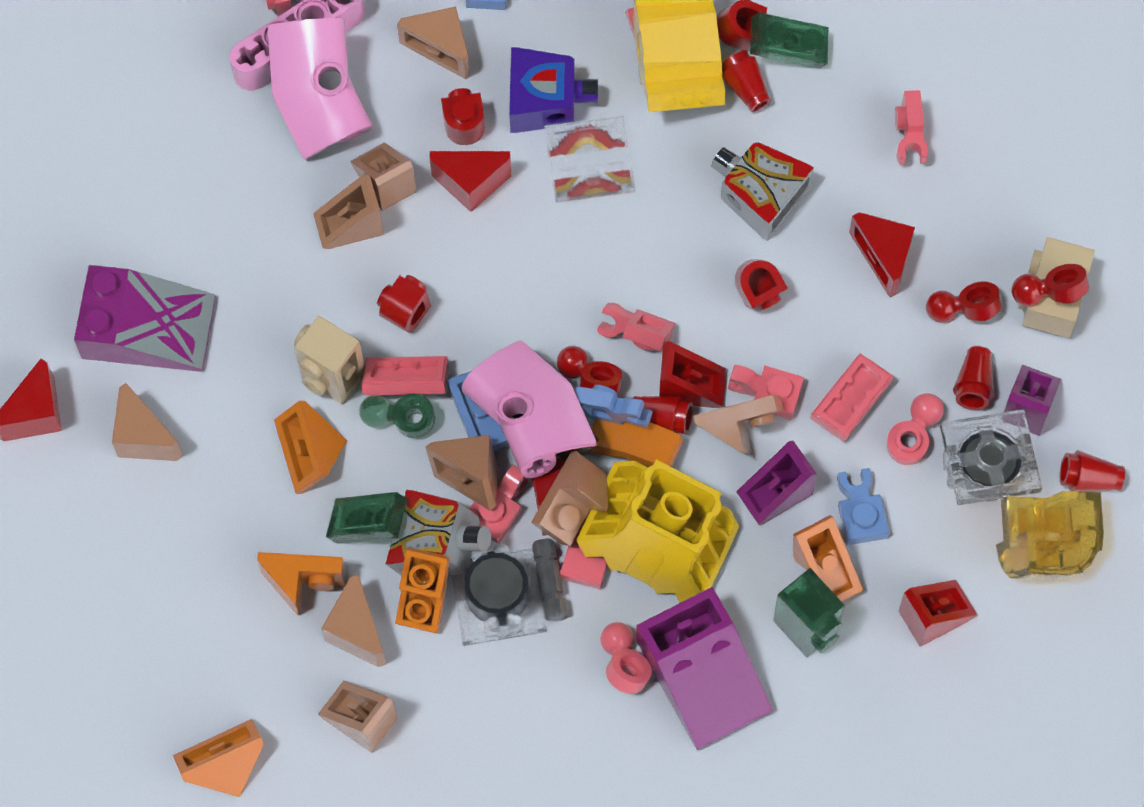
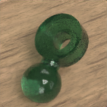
[359,393,436,438]

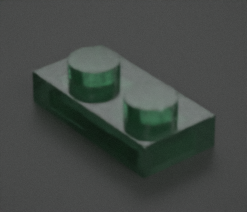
[750,12,829,69]
[326,492,407,544]

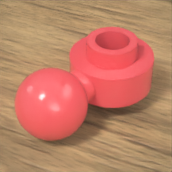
[887,393,944,465]
[600,622,652,694]

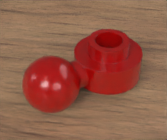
[1011,264,1090,307]
[926,281,1002,323]
[556,346,622,395]

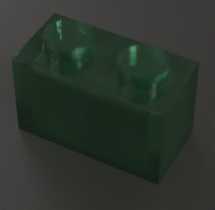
[773,568,845,658]

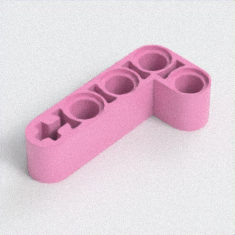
[230,0,365,91]

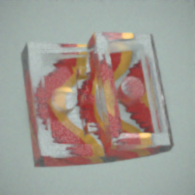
[544,116,635,203]

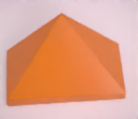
[274,401,347,494]
[173,719,264,797]

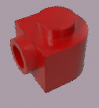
[716,0,768,50]
[441,88,485,145]
[735,259,788,311]
[377,275,431,333]

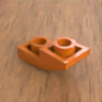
[589,419,683,467]
[395,547,449,633]

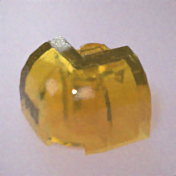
[996,491,1104,580]

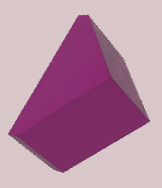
[1000,364,1061,436]
[736,440,817,525]

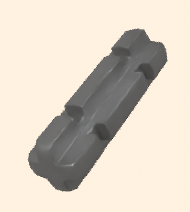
[532,538,567,621]

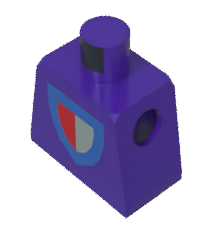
[509,47,598,133]

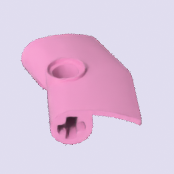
[268,18,373,159]
[462,341,597,478]

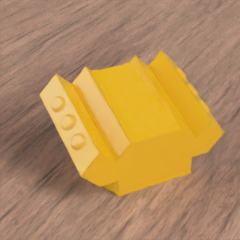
[632,0,725,112]
[576,459,739,603]

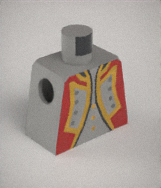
[711,142,814,241]
[385,490,491,576]

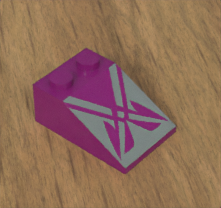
[74,265,216,372]

